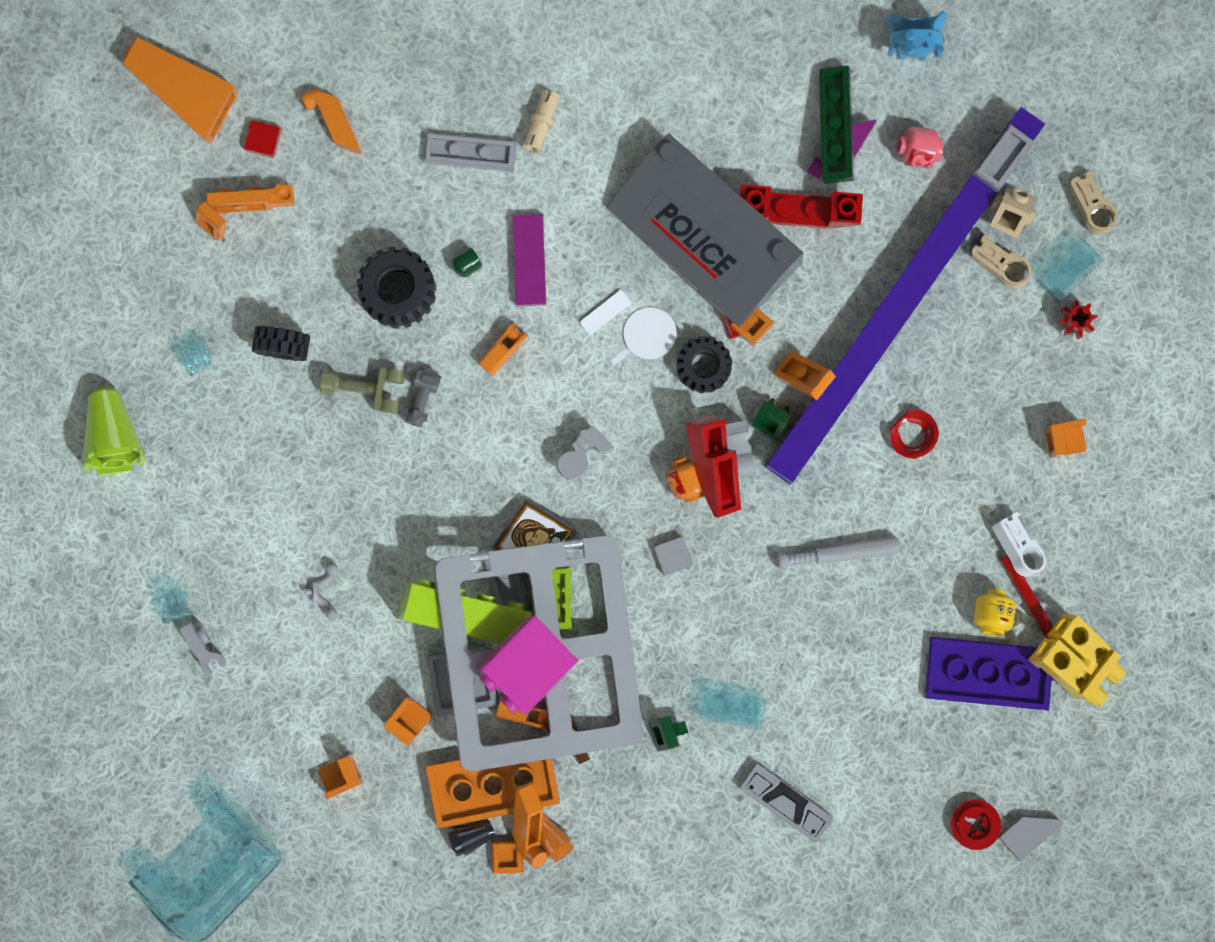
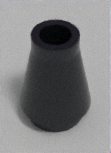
[447,820,496,857]

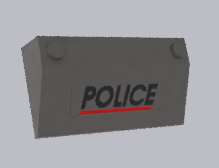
[607,133,804,328]

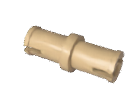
[523,90,560,153]

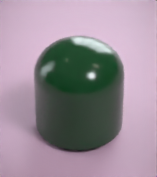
[452,247,483,278]

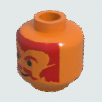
[665,455,704,503]

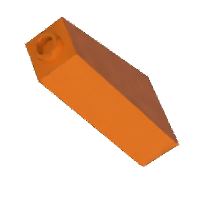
[123,37,239,145]

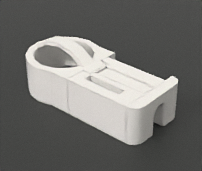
[992,512,1046,577]

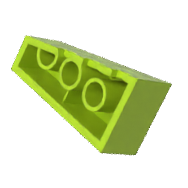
[396,579,533,644]

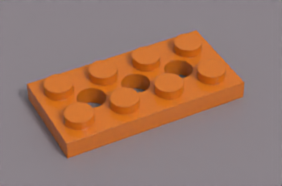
[426,758,561,829]

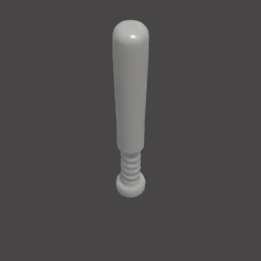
[777,536,901,570]

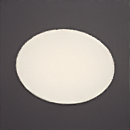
[624,307,677,359]

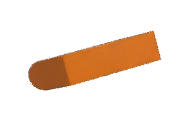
[301,89,362,155]
[512,782,547,868]

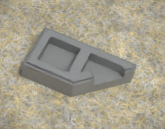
[999,816,1064,861]

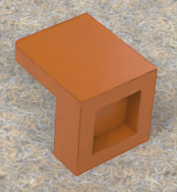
[1044,419,1087,458]
[383,696,432,746]
[318,754,364,800]

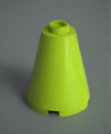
[82,386,146,475]

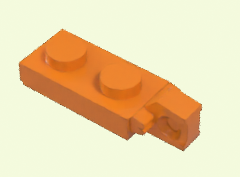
[207,184,295,214]

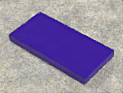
[924,637,1052,711]

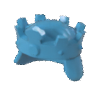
[887,11,947,60]

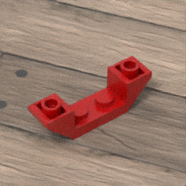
[740,184,863,229]

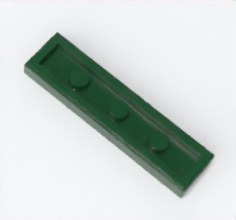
[819,65,854,184]

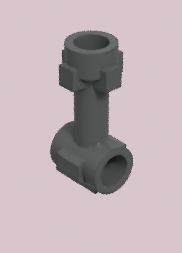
[404,368,442,427]

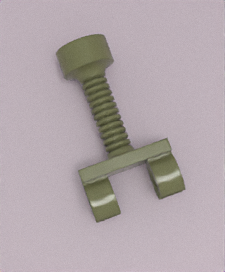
[320,368,405,414]

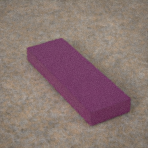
[513,214,547,307]

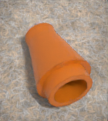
[540,815,575,863]

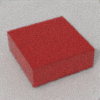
[244,120,282,158]

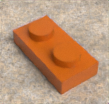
[773,350,836,400]

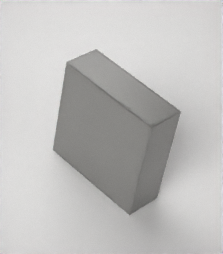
[654,536,693,576]

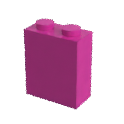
[476,615,579,715]

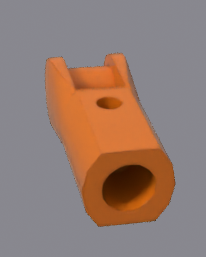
[478,322,528,376]
[496,696,549,731]

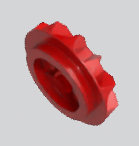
[950,799,1001,850]

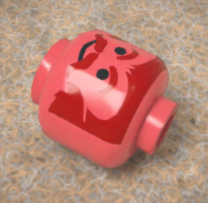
[896,127,944,168]

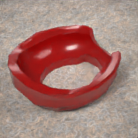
[890,410,939,459]

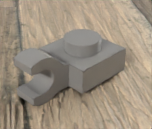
[179,623,226,675]

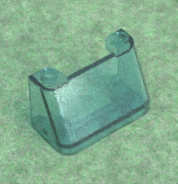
[128,791,283,942]

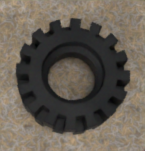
[251,326,311,361]
[677,336,732,393]

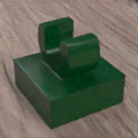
[751,398,791,440]
[648,716,689,752]

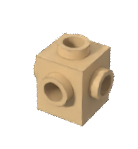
[989,184,1037,238]

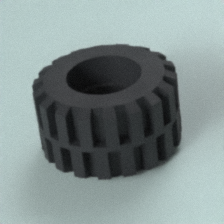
[357,247,437,329]

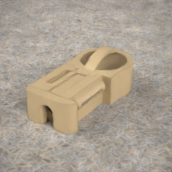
[1069,171,1118,235]
[971,234,1032,289]

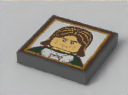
[491,498,577,551]

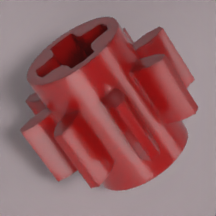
[1057,300,1098,340]

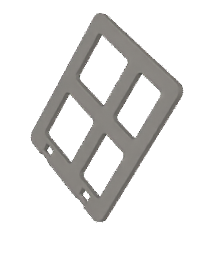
[435,536,643,771]

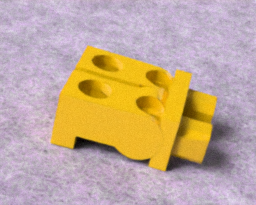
[1029,614,1126,706]

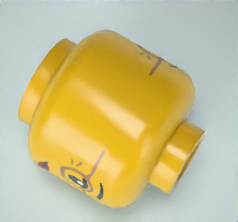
[973,589,1016,636]

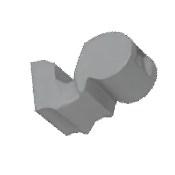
[726,420,755,478]
[558,426,614,480]

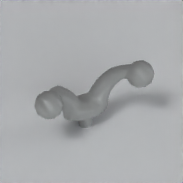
[304,563,338,620]

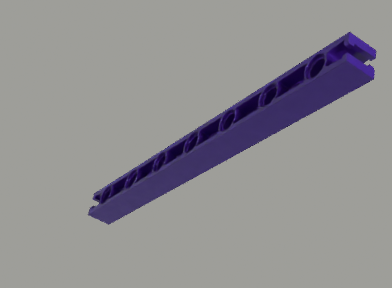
[765,107,1045,485]

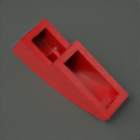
[686,415,741,518]

